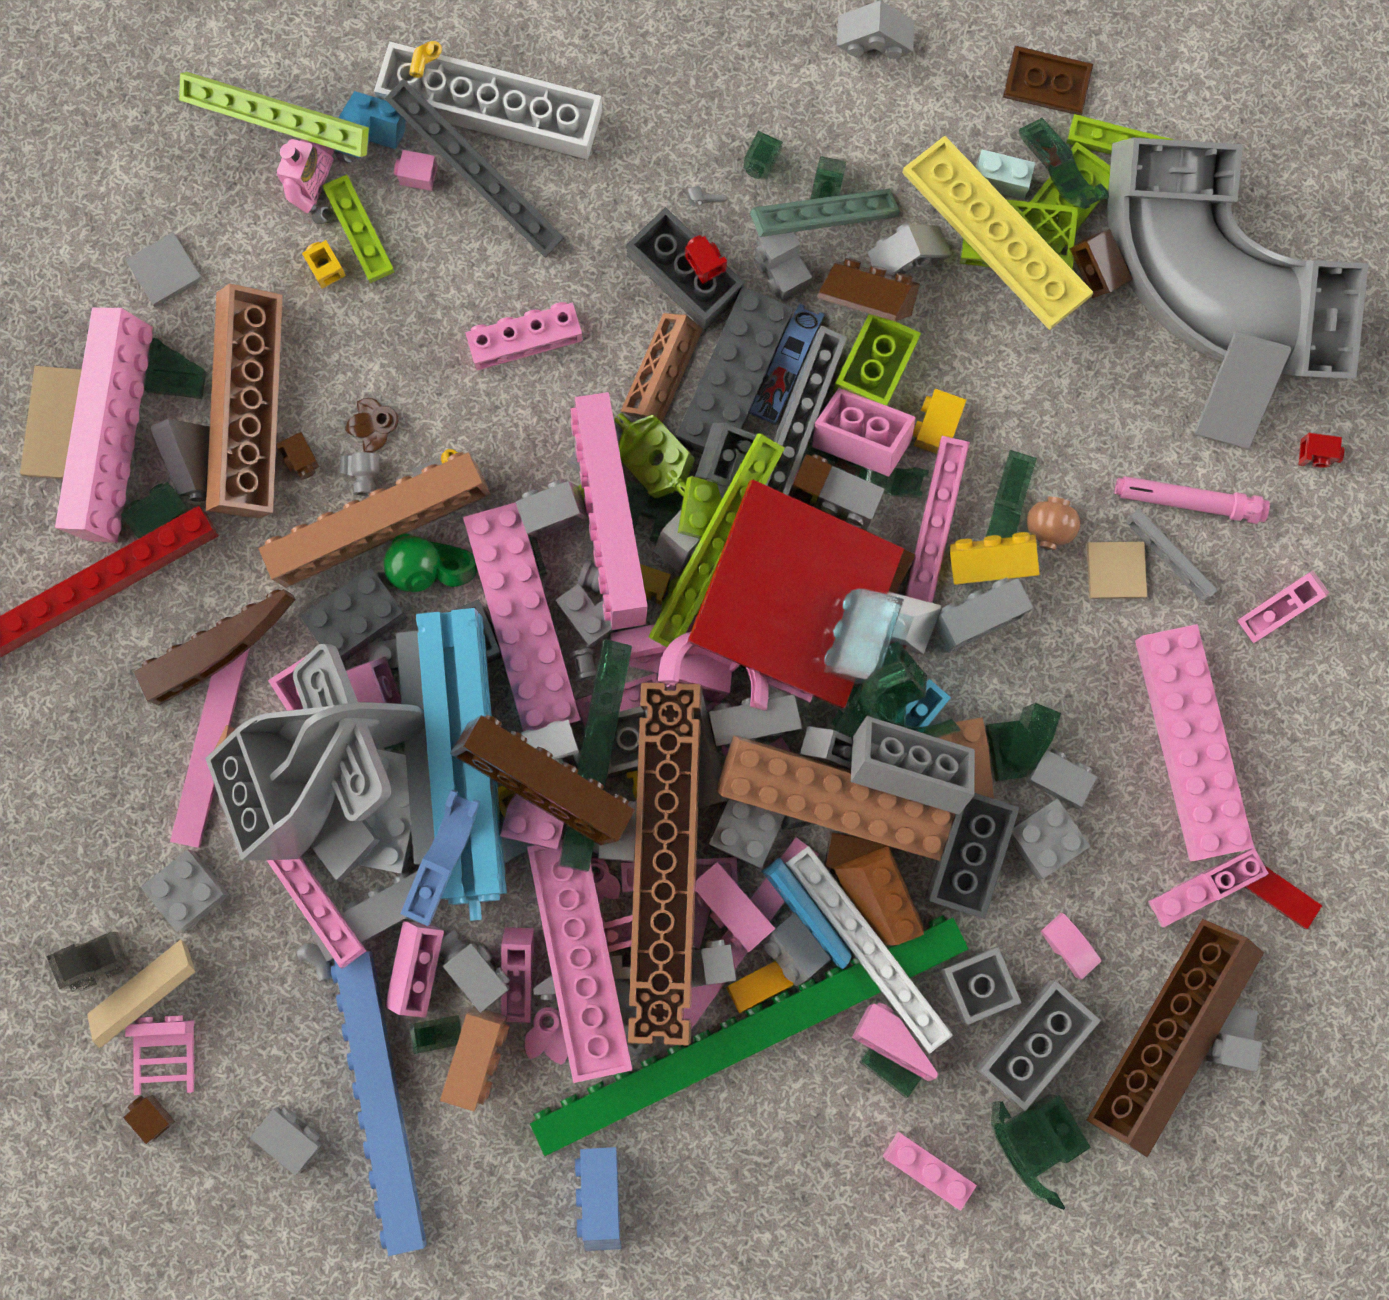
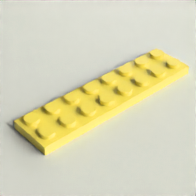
[903,136,1093,330]

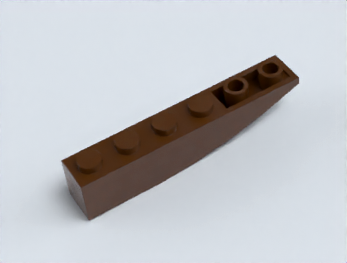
[133,589,296,706]

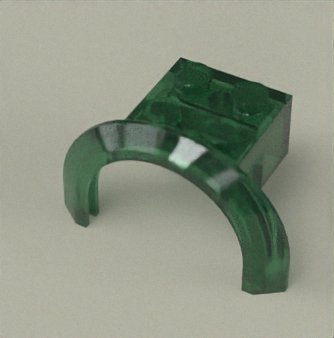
[861,641,961,738]
[991,1094,1091,1210]

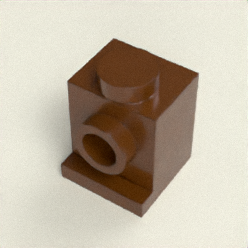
[276,432,320,480]

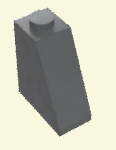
[151,419,210,502]

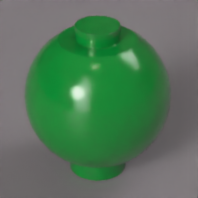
[384,533,441,593]

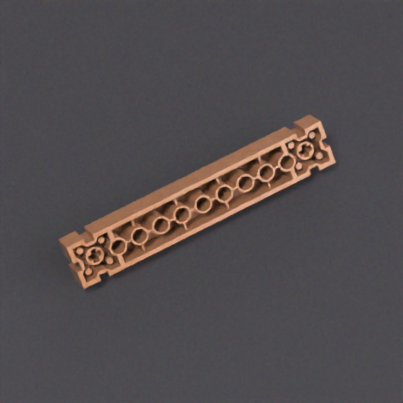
[628,683,702,1045]

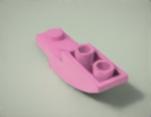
[1148,848,1269,927]

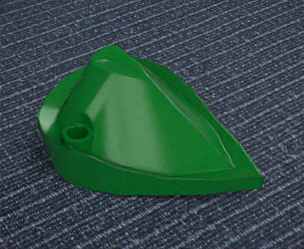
[429,541,477,587]

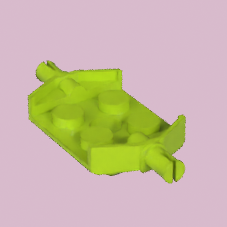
[614,413,695,498]

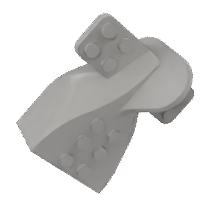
[205,644,425,861]

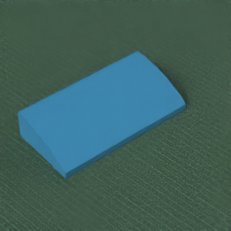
[762,857,852,969]

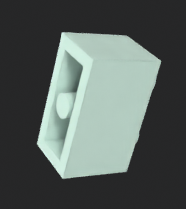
[976,149,1035,199]

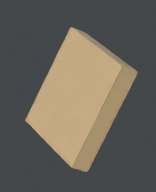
[1087,542,1147,599]

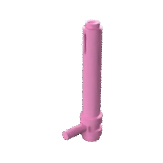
[1115,476,1270,524]

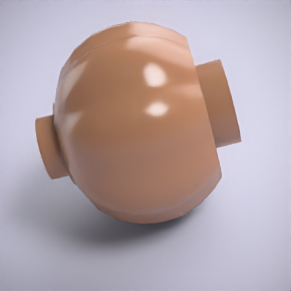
[1027,496,1080,550]

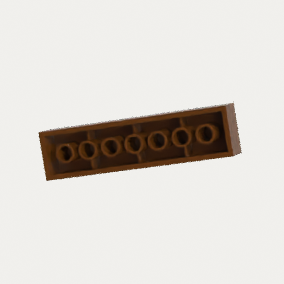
[1086,919,1264,1158]

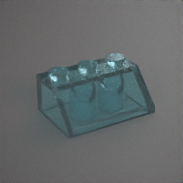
[824,589,904,684]

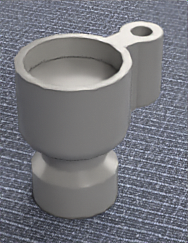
[340,452,380,496]

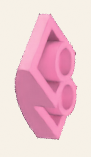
[1041,913,1102,980]

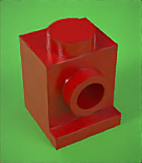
[685,235,727,284]
[1298,432,1345,468]

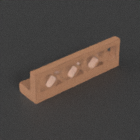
[621,313,703,422]

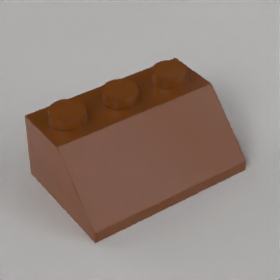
[834,846,924,945]

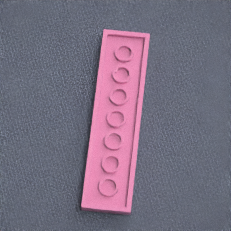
[527,835,633,1083]

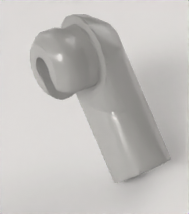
[297,943,332,981]

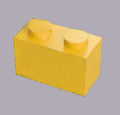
[912,388,967,454]

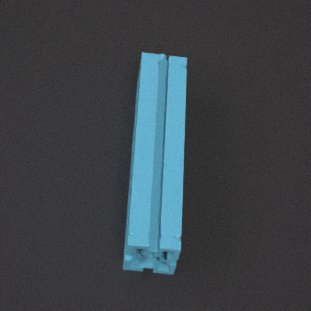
[416,608,507,921]

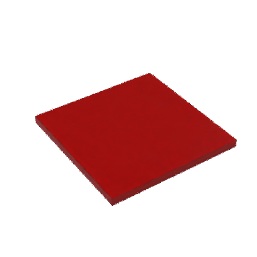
[687,479,904,708]

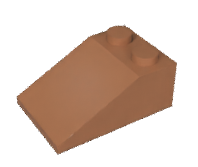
[922,717,994,799]

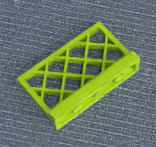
[960,199,1079,269]

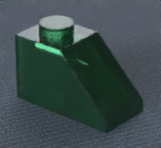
[810,156,847,200]
[1007,703,1061,771]

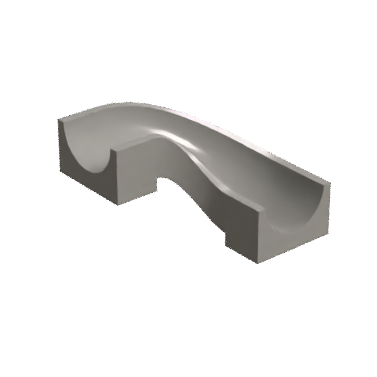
[1108,138,1368,379]

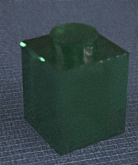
[743,131,783,179]

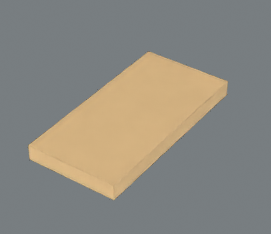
[20,366,82,479]
[87,939,195,1048]

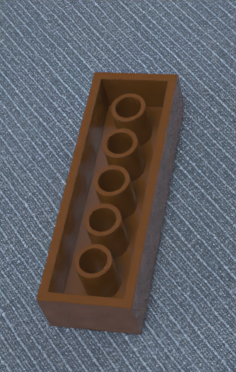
[450,715,635,846]

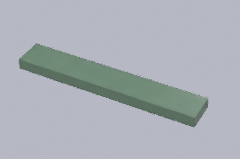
[750,189,900,237]

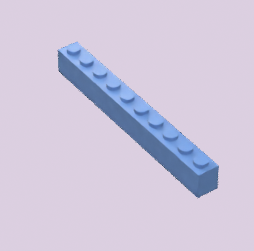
[331,951,427,1256]

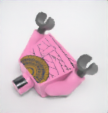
[277,139,353,224]

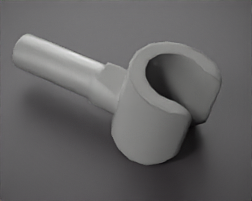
[687,186,726,206]

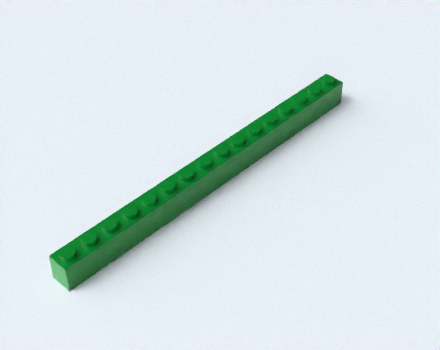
[530,915,969,1157]

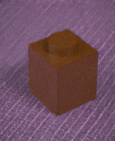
[123,1095,175,1144]

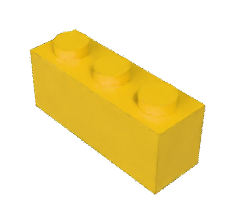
[950,532,1040,585]

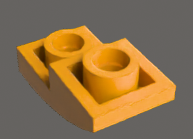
[726,961,794,1014]

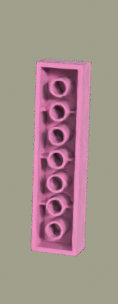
[55,308,153,543]
[570,392,647,630]
[463,503,582,732]
[1135,624,1254,862]

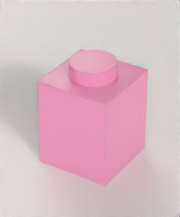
[394,150,438,191]

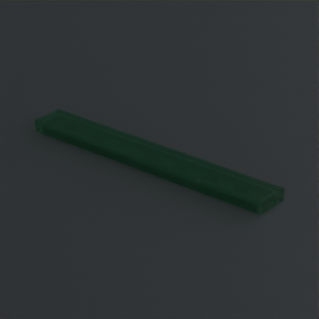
[558,639,632,872]

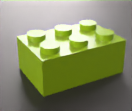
[833,314,921,406]

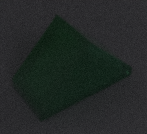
[409,1015,461,1054]

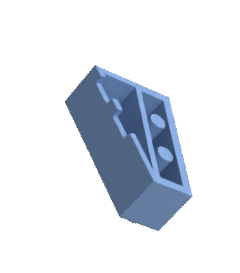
[575,1147,621,1251]

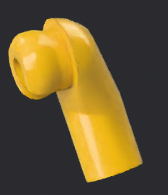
[409,41,442,78]

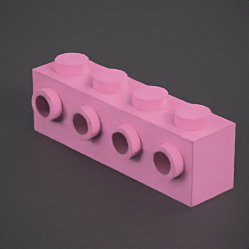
[465,302,583,370]

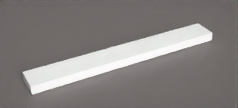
[786,846,953,1054]

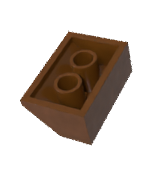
[817,258,920,321]

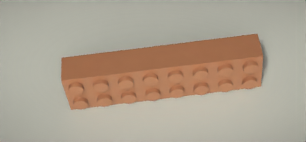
[206,283,283,518]
[258,452,491,588]
[716,735,955,861]

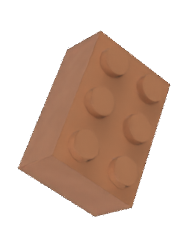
[440,1006,510,1111]

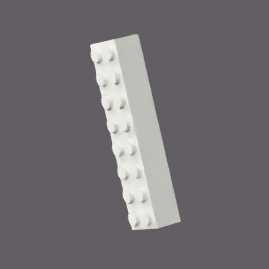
[374,41,602,160]

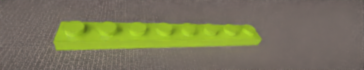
[179,72,369,157]
[648,433,785,647]

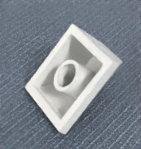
[871,592,941,654]

